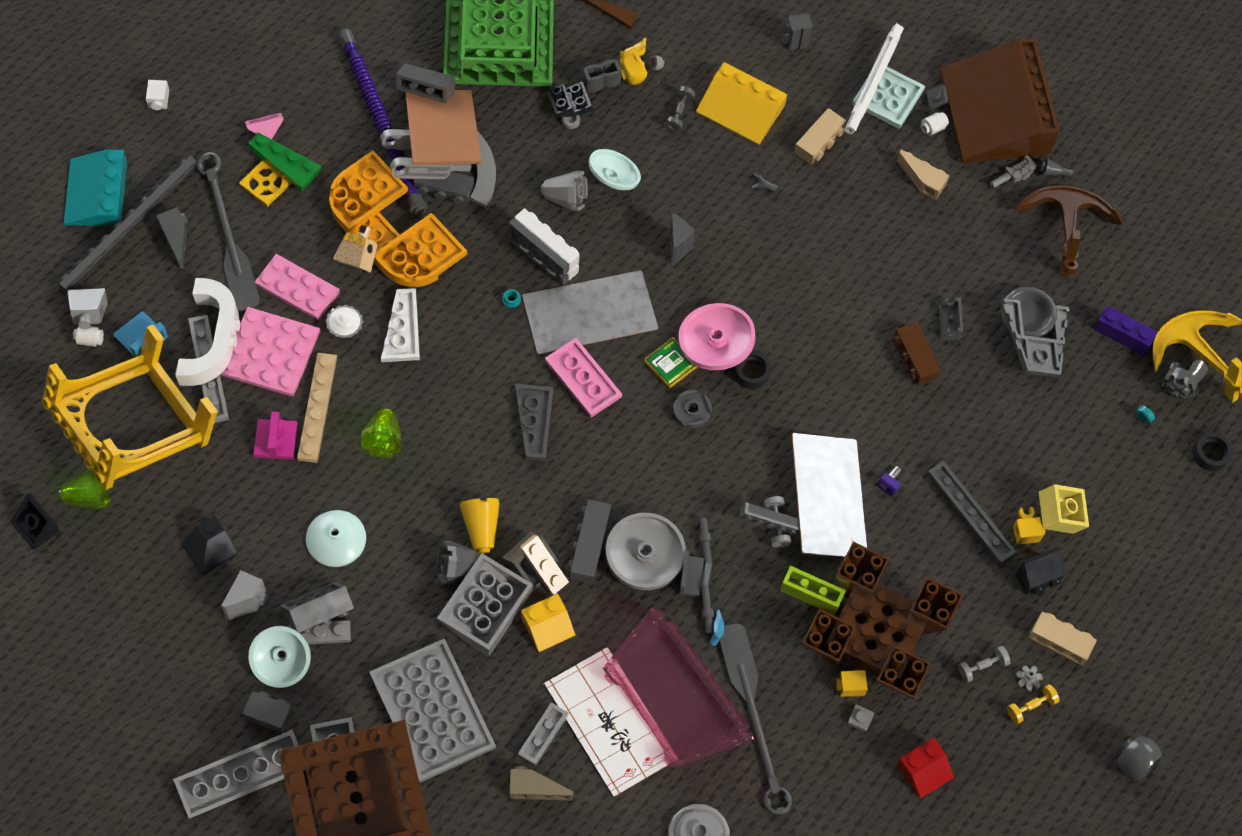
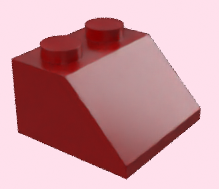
[897,738,954,799]

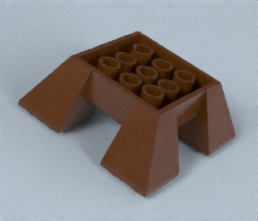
[802,541,964,700]

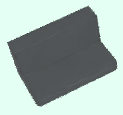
[679,550,704,598]

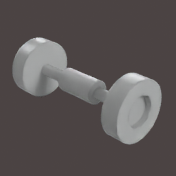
[764,496,791,548]
[958,646,1010,683]

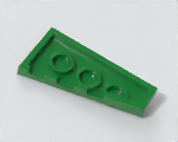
[248,132,322,193]

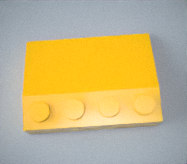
[696,62,787,145]

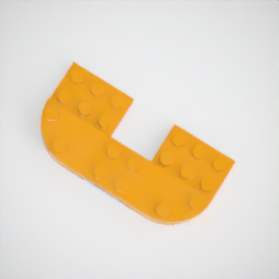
[329,151,467,287]

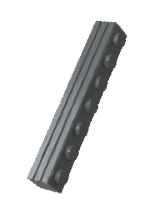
[740,502,800,536]

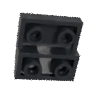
[547,81,593,117]

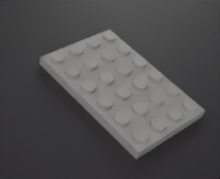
[369,638,496,783]

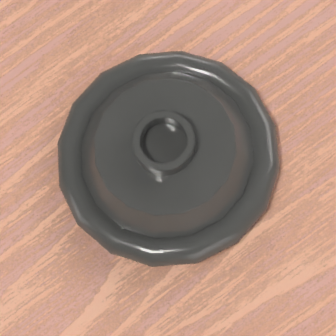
[1001,287,1057,337]

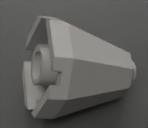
[541,171,588,211]

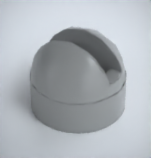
[649,55,665,70]

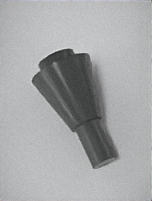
[1039,158,1073,177]

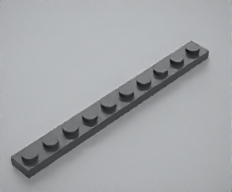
[59,156,196,294]

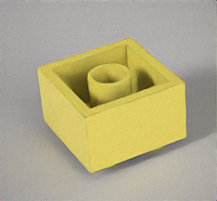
[1039,484,1089,533]

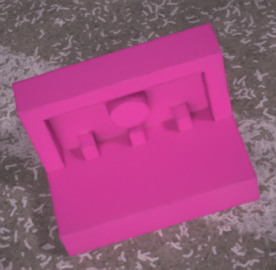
[254,412,298,460]

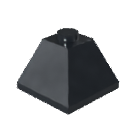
[182,515,238,575]

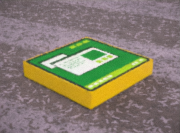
[644,338,697,389]

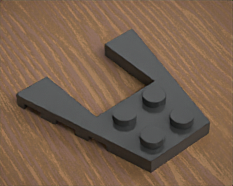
[1000,298,1069,377]

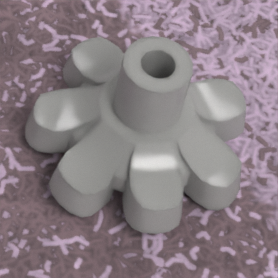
[1016,666,1043,691]

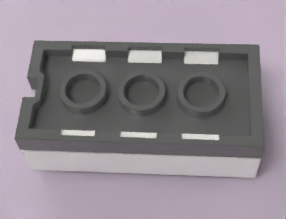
[509,208,579,286]

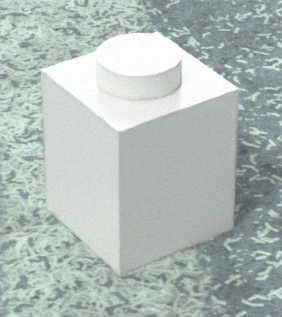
[146,80,169,110]

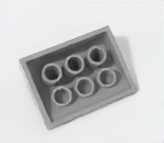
[437,553,533,657]

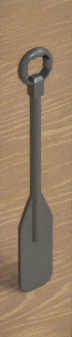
[197,152,260,312]
[719,624,792,815]

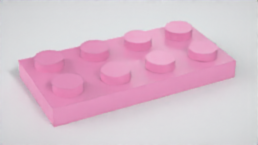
[255,254,340,321]
[545,338,622,418]

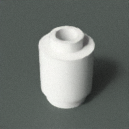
[921,112,949,136]
[73,326,104,347]

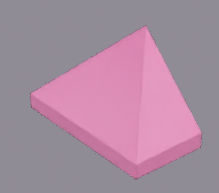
[245,113,283,139]

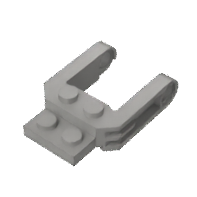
[380,129,471,179]

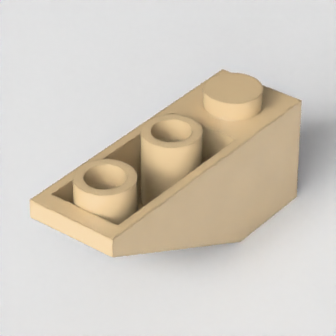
[897,150,949,200]

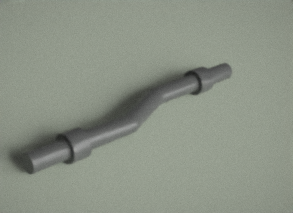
[699,518,714,634]

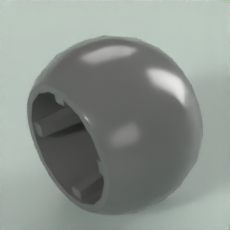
[1117,736,1162,781]

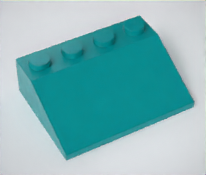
[64,150,127,226]

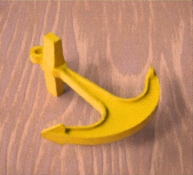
[1152,311,1242,403]

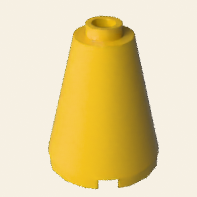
[460,498,500,554]

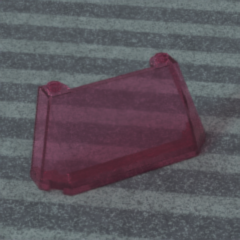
[602,608,754,768]

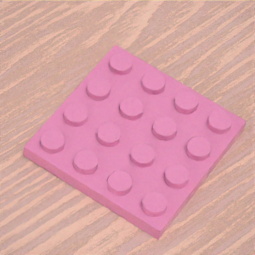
[220,307,320,397]

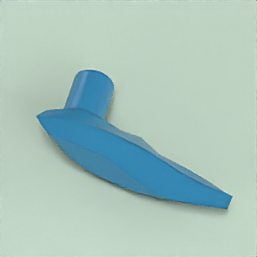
[709,610,724,646]

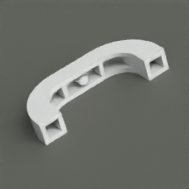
[176,278,240,386]

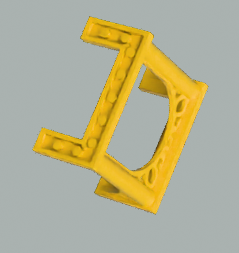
[42,325,218,490]

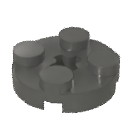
[673,390,712,428]

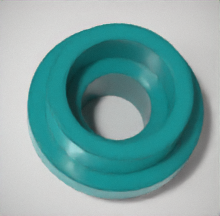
[502,289,521,308]

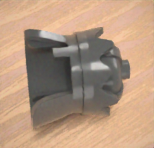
[1161,360,1209,399]

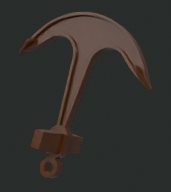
[1015,186,1124,276]

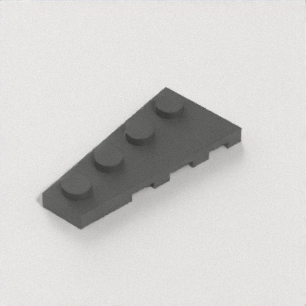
[515,384,554,461]

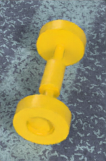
[1007,684,1059,724]

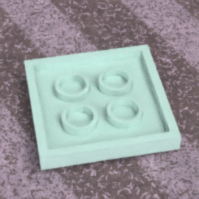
[852,67,925,129]

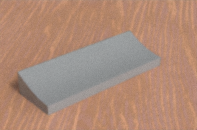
[173,730,306,819]

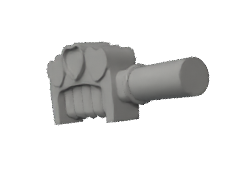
[989,155,1037,189]

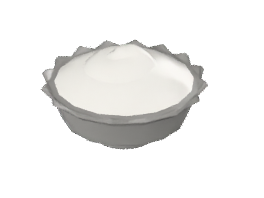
[326,304,363,338]

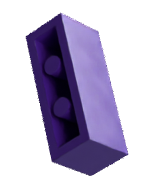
[1094,305,1158,356]

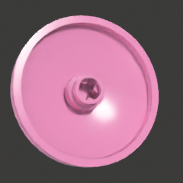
[679,303,755,370]

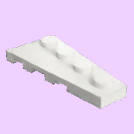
[381,288,420,362]

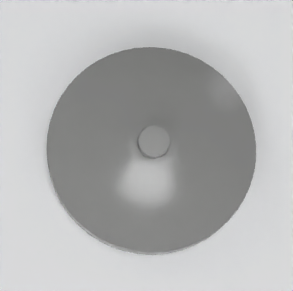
[606,513,686,590]

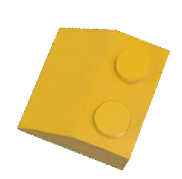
[521,594,575,652]

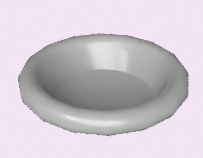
[668,804,730,836]

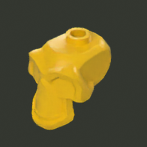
[619,38,647,85]

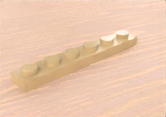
[297,353,337,463]

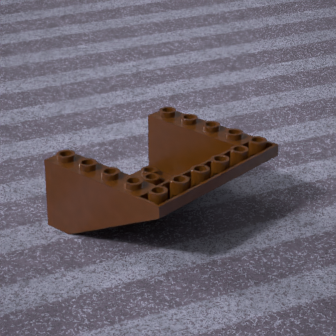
[940,38,1060,163]

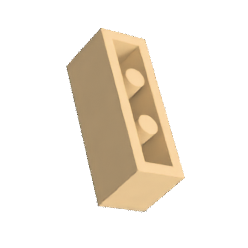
[794,108,846,165]
[1028,612,1097,666]

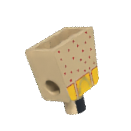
[333,225,377,273]

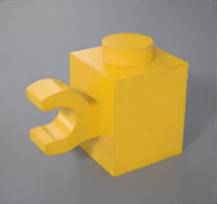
[1013,507,1045,544]

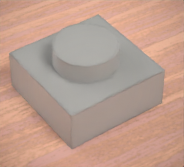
[847,705,874,732]

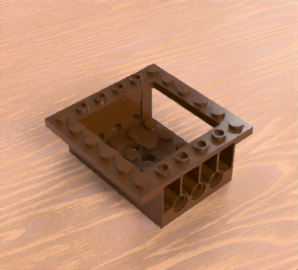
[278,720,431,836]

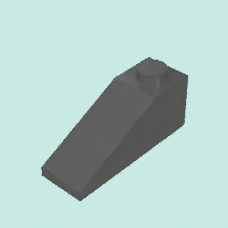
[156,207,188,269]

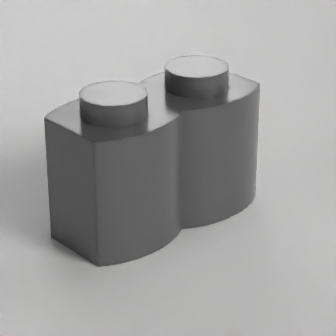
[583,60,622,92]

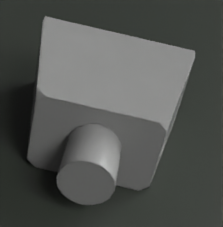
[68,288,108,329]

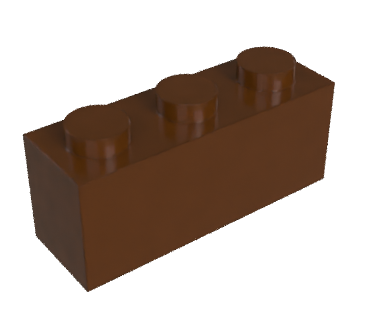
[893,322,941,385]

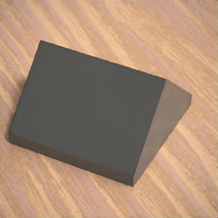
[670,214,696,264]

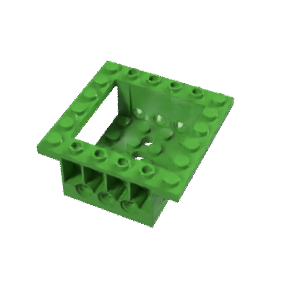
[443,0,554,87]

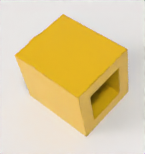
[836,670,868,697]

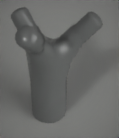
[751,173,778,193]

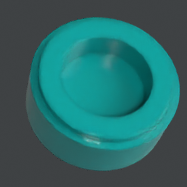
[1136,406,1155,424]

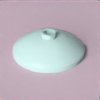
[588,149,641,190]
[306,510,366,567]
[249,626,311,688]

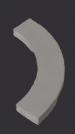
[470,131,496,208]

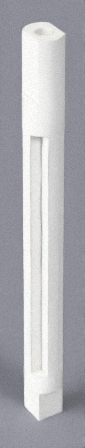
[844,23,904,135]

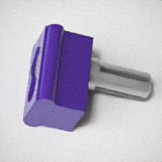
[876,467,901,497]

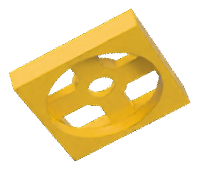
[239,160,292,207]

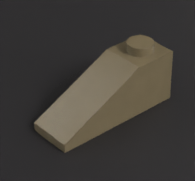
[510,766,573,801]

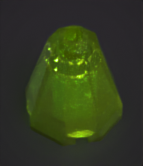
[361,408,401,458]
[59,469,112,509]

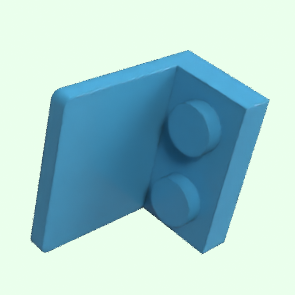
[114,311,168,357]

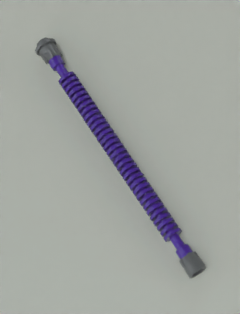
[338,29,428,215]

